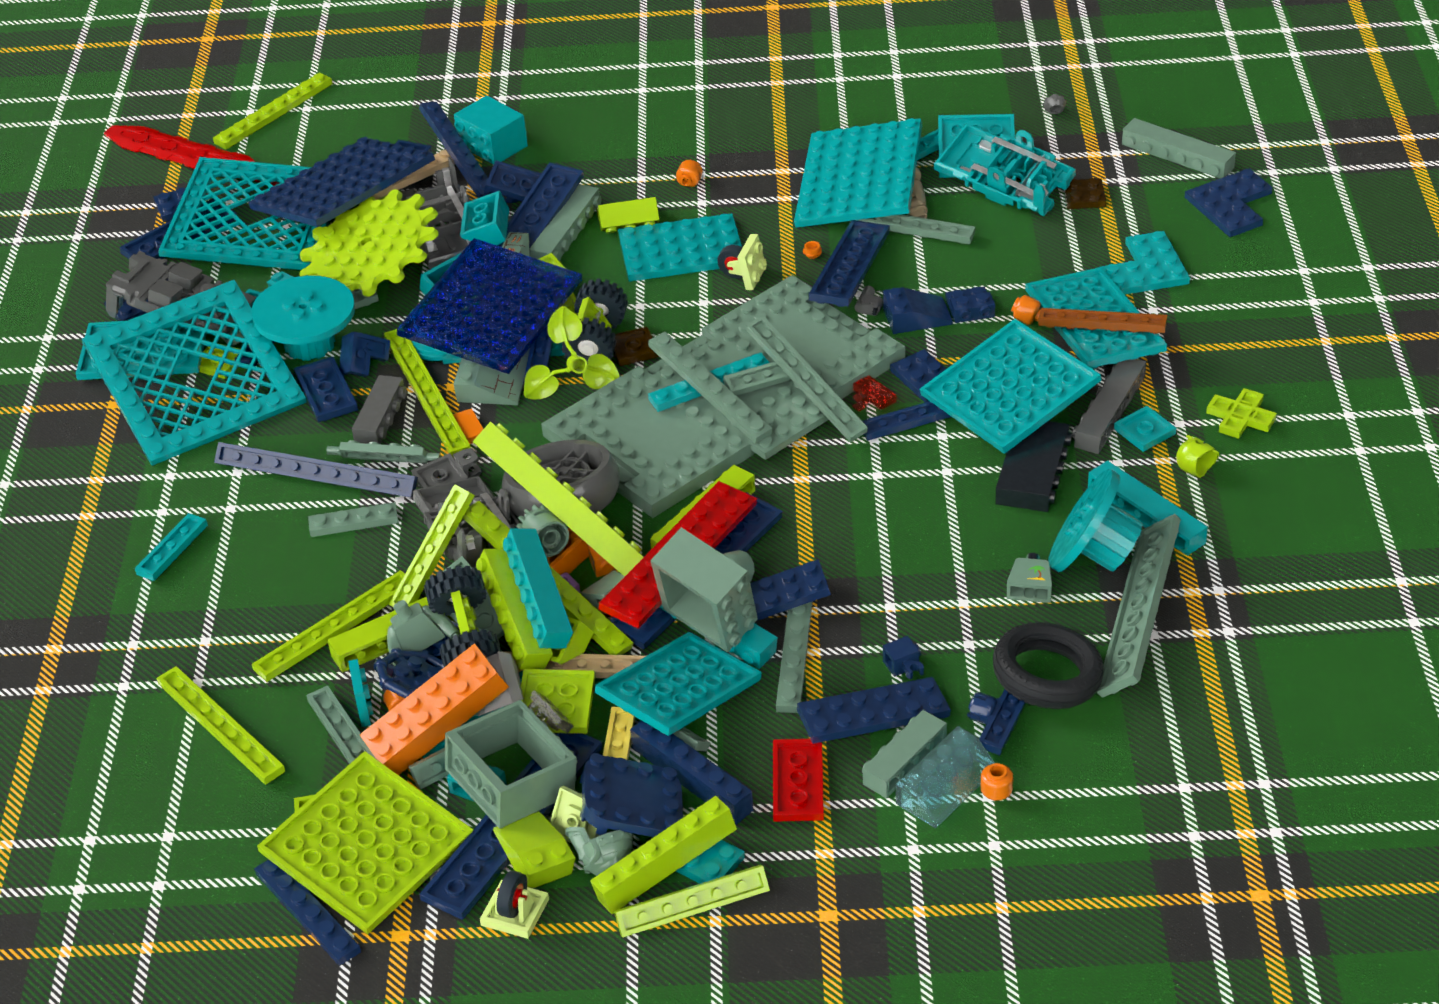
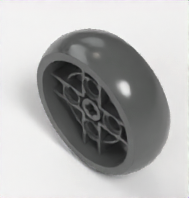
[502,440,620,519]

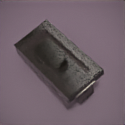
[528,690,574,733]

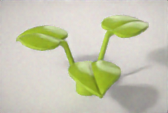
[524,306,620,400]

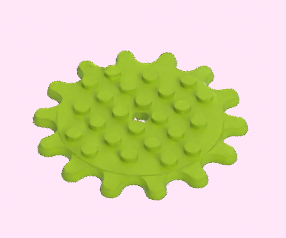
[299,189,439,297]

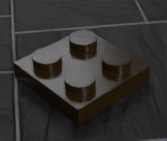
[1063,178,1106,209]
[614,327,659,366]

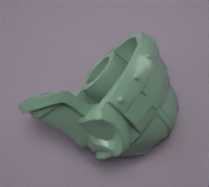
[565,827,633,876]

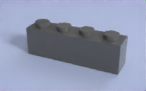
[352,375,407,444]

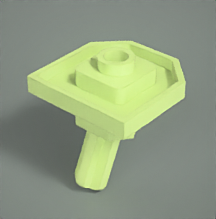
[550,785,598,843]

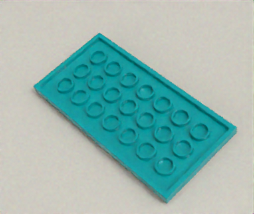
[1025,267,1167,369]

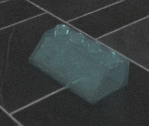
[896,726,995,828]

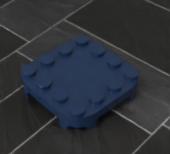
[579,753,683,837]

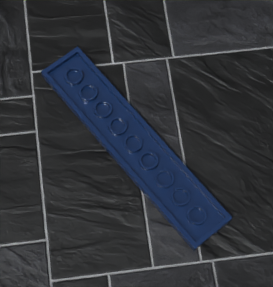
[610,492,782,650]
[419,733,602,920]

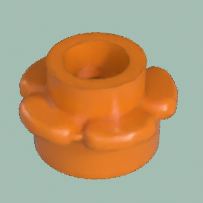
[803,241,822,259]

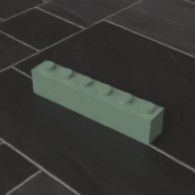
[1122,118,1236,179]
[529,184,602,262]

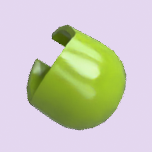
[1176,435,1219,478]

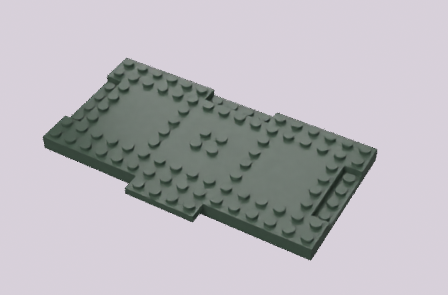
[541,275,905,518]

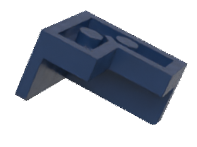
[339,332,390,377]

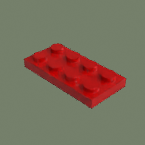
[773,739,824,822]

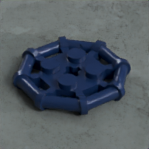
[374,648,444,698]

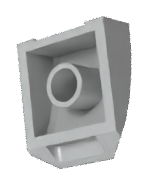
[477,651,524,716]

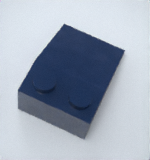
[883,287,953,334]

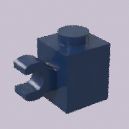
[883,636,924,680]

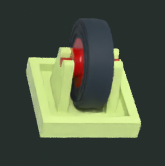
[718,234,767,290]
[480,871,549,939]

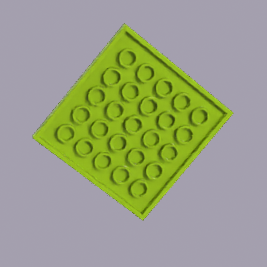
[257,751,473,935]

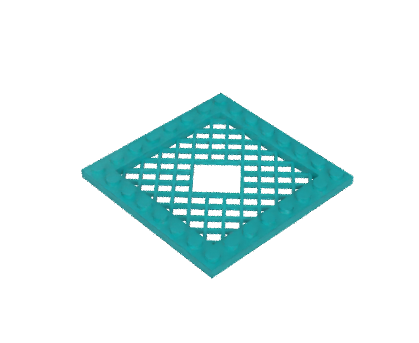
[158,157,331,270]
[82,280,306,466]

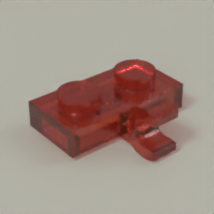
[853,375,897,411]

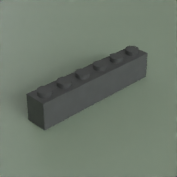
[1072,359,1146,454]

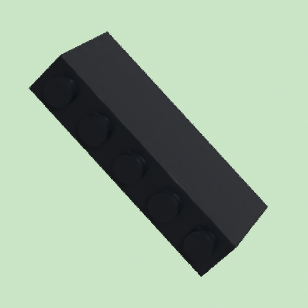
[995,421,1072,512]

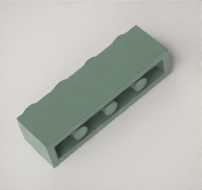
[862,710,947,799]

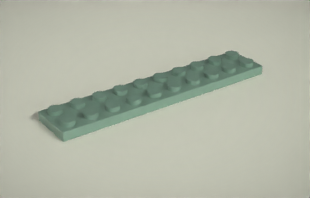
[1097,514,1181,698]

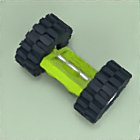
[562,278,628,365]
[424,566,502,667]

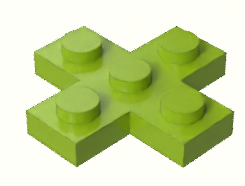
[1206,388,1277,438]

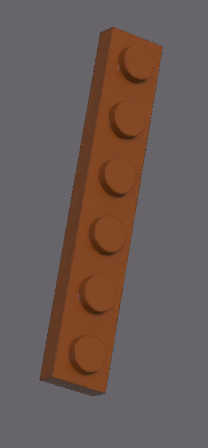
[1038,308,1167,334]

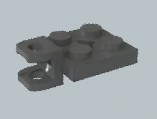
[411,448,482,488]

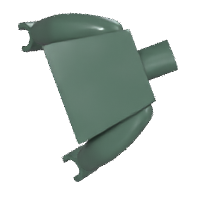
[387,600,460,666]

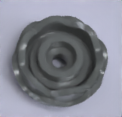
[1043,94,1066,115]

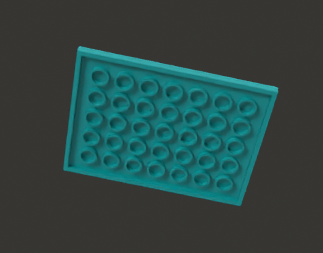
[794,118,922,228]

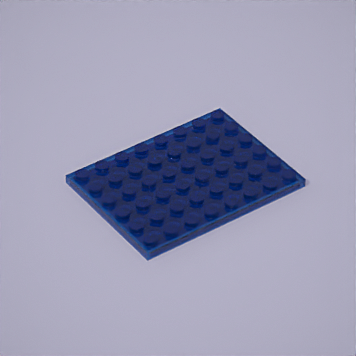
[397,238,582,374]

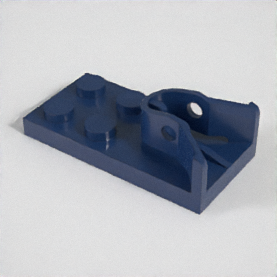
[484,160,541,203]

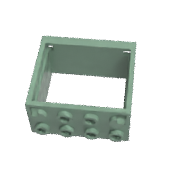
[650,527,758,652]
[445,700,578,829]

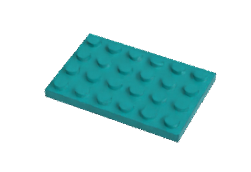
[618,213,742,282]
[76,321,207,380]
[595,632,762,736]

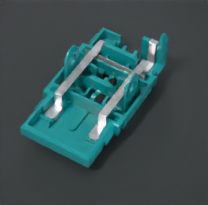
[934,123,1076,216]

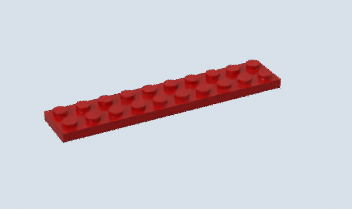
[598,481,757,629]

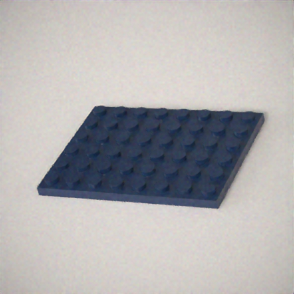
[248,137,435,227]

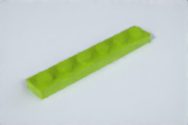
[389,484,475,607]
[614,865,770,937]

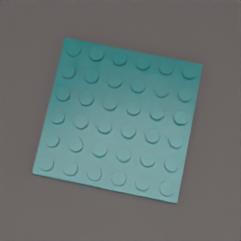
[920,319,1102,454]

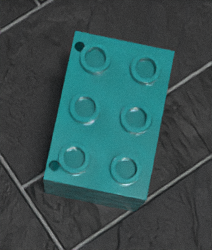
[454,95,528,165]

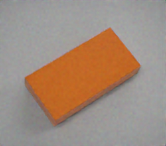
[453,408,483,444]

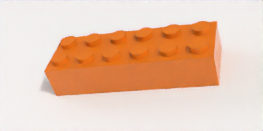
[360,643,509,775]

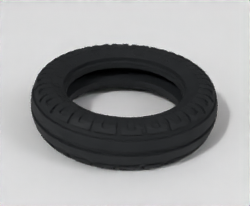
[993,622,1104,709]

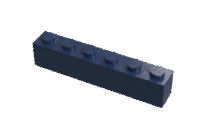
[630,721,753,825]

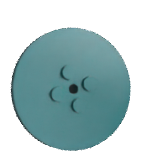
[251,276,355,361]
[1048,469,1143,572]

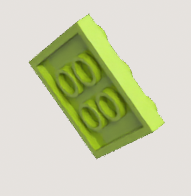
[521,669,596,734]

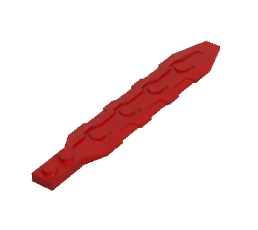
[104,125,280,186]

